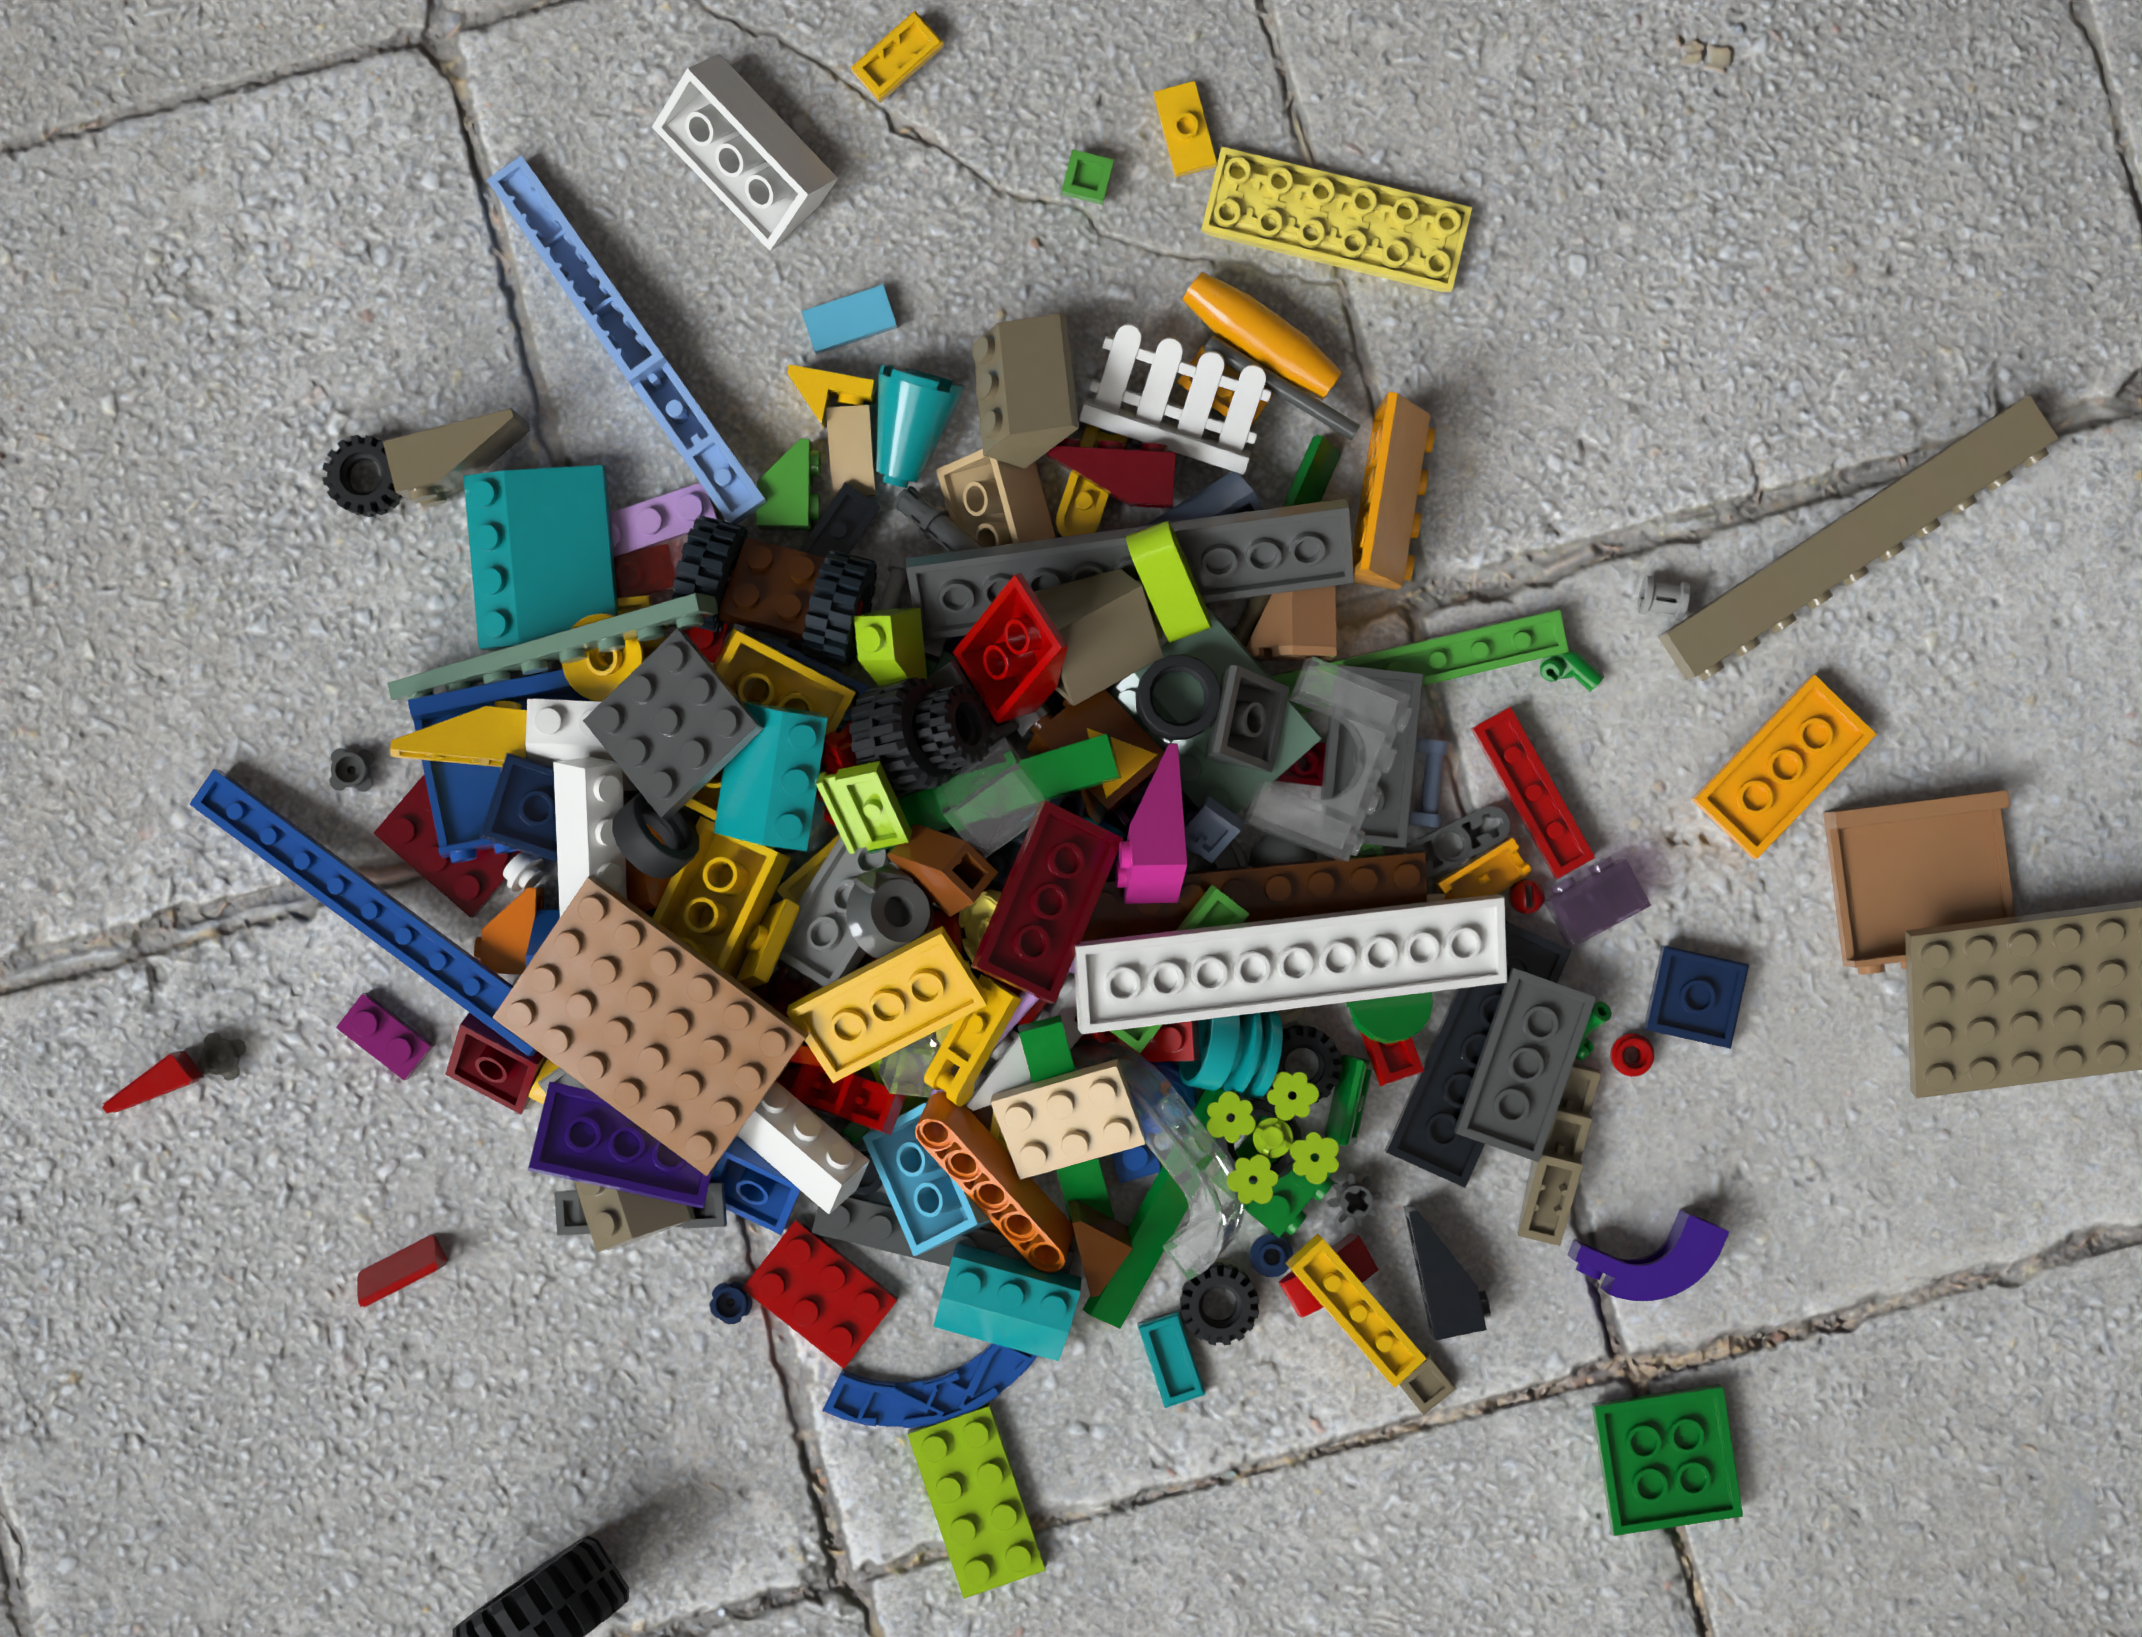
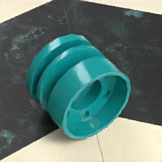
[1178,1011,1283,1099]

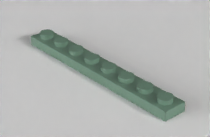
[388,593,719,701]

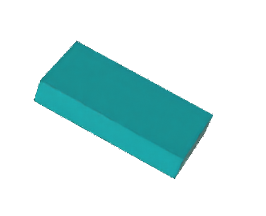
[1137,1310,1206,1408]

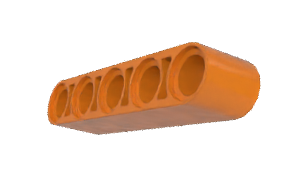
[915,1092,1075,1273]

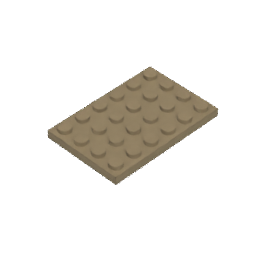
[1905,900,2142,1098]

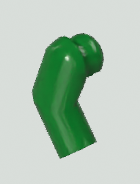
[1540,650,1605,692]

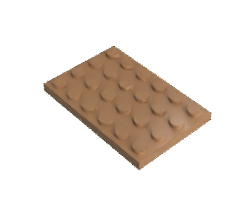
[492,875,809,1176]

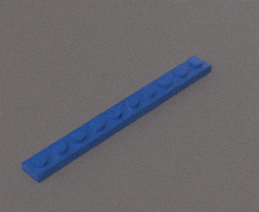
[189,769,537,1056]

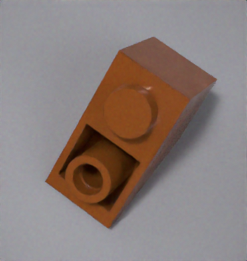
[886,824,999,917]

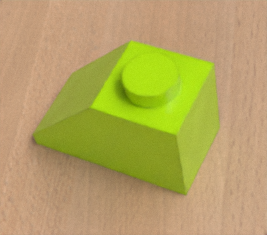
[854,608,927,686]

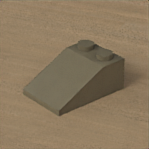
[383,408,531,508]

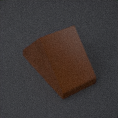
[1068,1199,1133,1297]

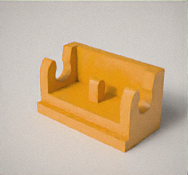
[1433,838,1531,900]

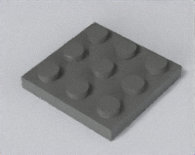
[583,629,764,820]

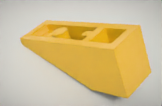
[390,701,527,767]

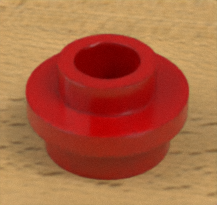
[1610,1033,1655,1077]

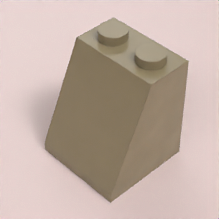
[1034,569,1163,706]

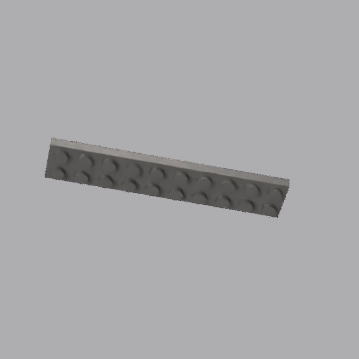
[906,498,1354,641]

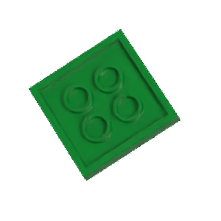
[1591,1384,1743,1536]

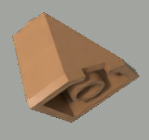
[1245,585,1337,662]

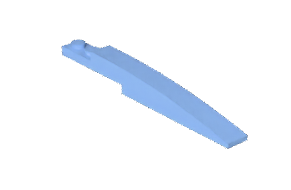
[487,155,767,525]

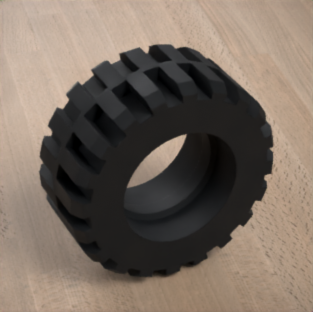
[453,1535,629,1637]

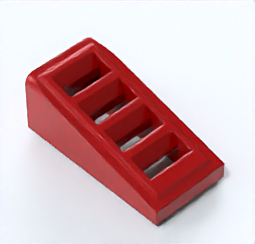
[102,1051,204,1114]

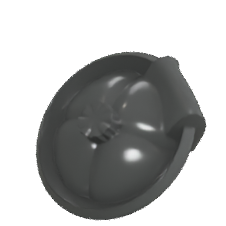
[846,863,934,959]

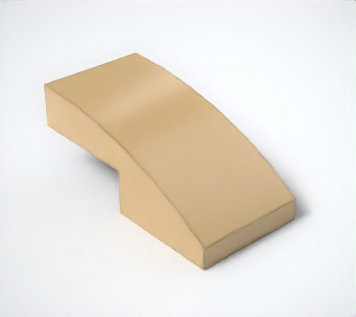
[826,405,876,498]

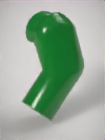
[1575,1001,1612,1060]

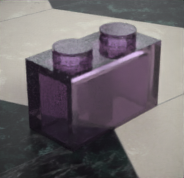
[1544,856,1651,947]

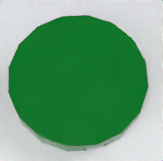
[1346,992,1433,1044]

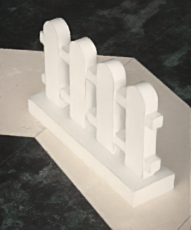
[1079,323,1272,475]

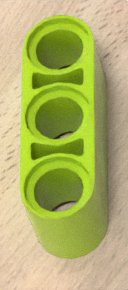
[1126,521,1212,643]

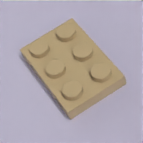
[990,1059,1147,1180]

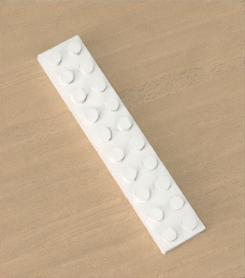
[1074,894,1507,1034]

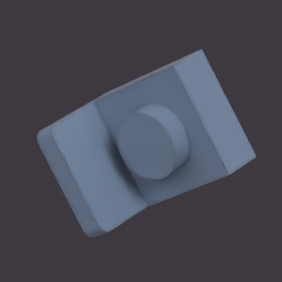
[1184,796,1244,863]

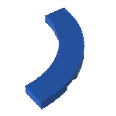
[822,1343,1037,1428]

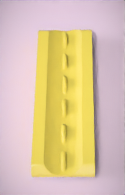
[1201,146,1472,292]

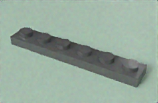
[812,1195,1074,1274]

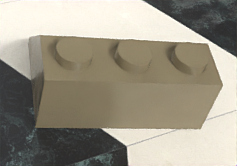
[972,313,1079,469]
[574,1181,695,1252]

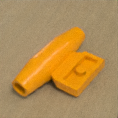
[1177,272,1343,428]

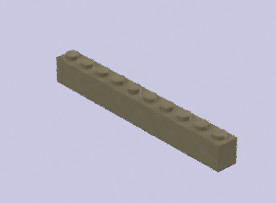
[1658,395,2058,681]

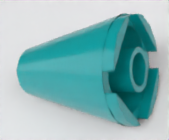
[876,363,964,488]

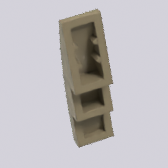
[1517,1063,1601,1246]

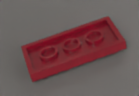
[971,800,1123,1003]

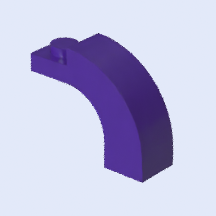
[1567,1210,1729,1301]

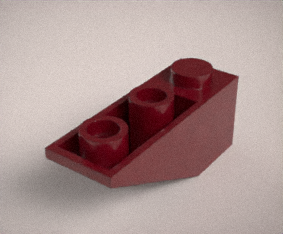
[1045,438,1176,509]

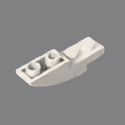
[965,973,1083,1111]

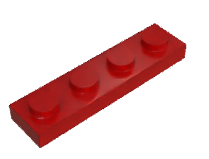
[1470,707,1595,879]

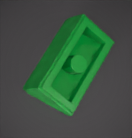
[1282,434,1340,507]
[1325,1055,1373,1147]

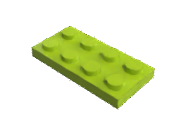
[907,1403,1046,1599]

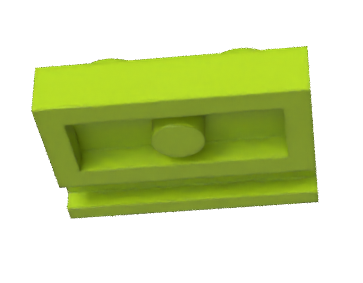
[816,761,912,854]

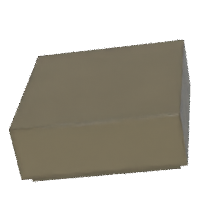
[1399,1352,1457,1416]

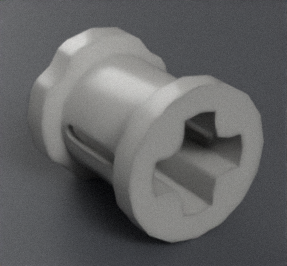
[1638,575,1690,621]

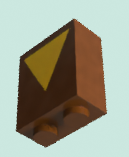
[1026,689,1165,824]

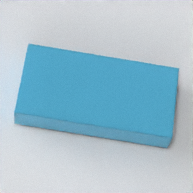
[801,284,897,355]

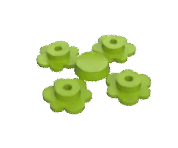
[1207,1072,1339,1204]

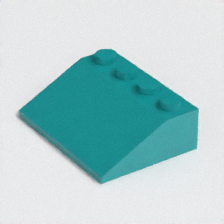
[463,465,619,651]

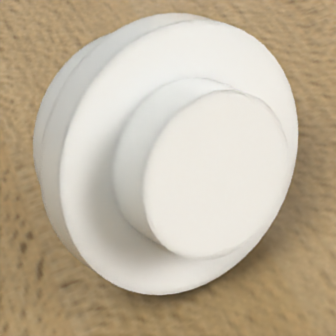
[503,852,544,892]

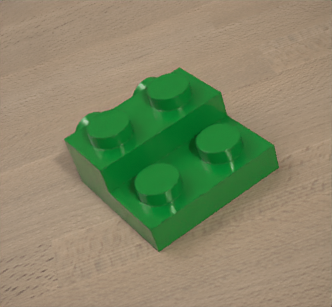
[1210,1115,1334,1238]

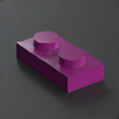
[336,993,434,1081]

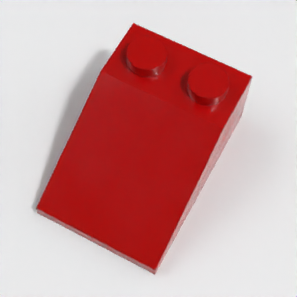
[953,573,1068,723]

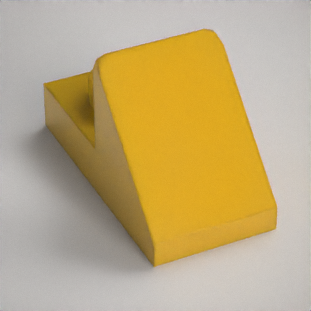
[787,364,877,429]

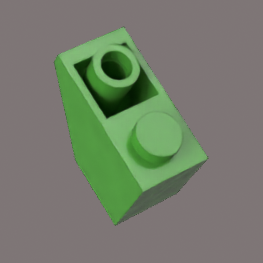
[756,438,821,531]

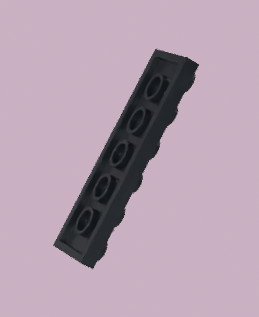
[1384,921,1572,1188]

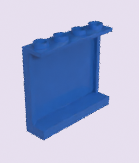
[408,670,590,863]

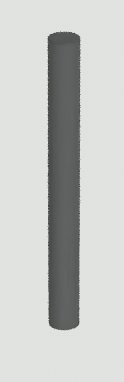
[1203,335,1361,440]

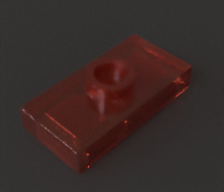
[614,544,677,598]

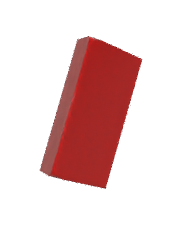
[357,1235,448,1308]

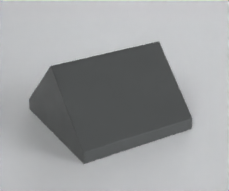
[1205,665,1289,773]

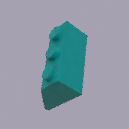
[714,701,828,851]
[933,1243,1082,1361]

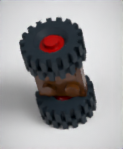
[671,516,877,667]

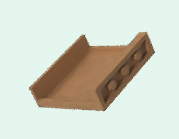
[1823,790,2015,975]

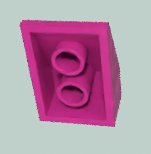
[1115,744,1187,904]

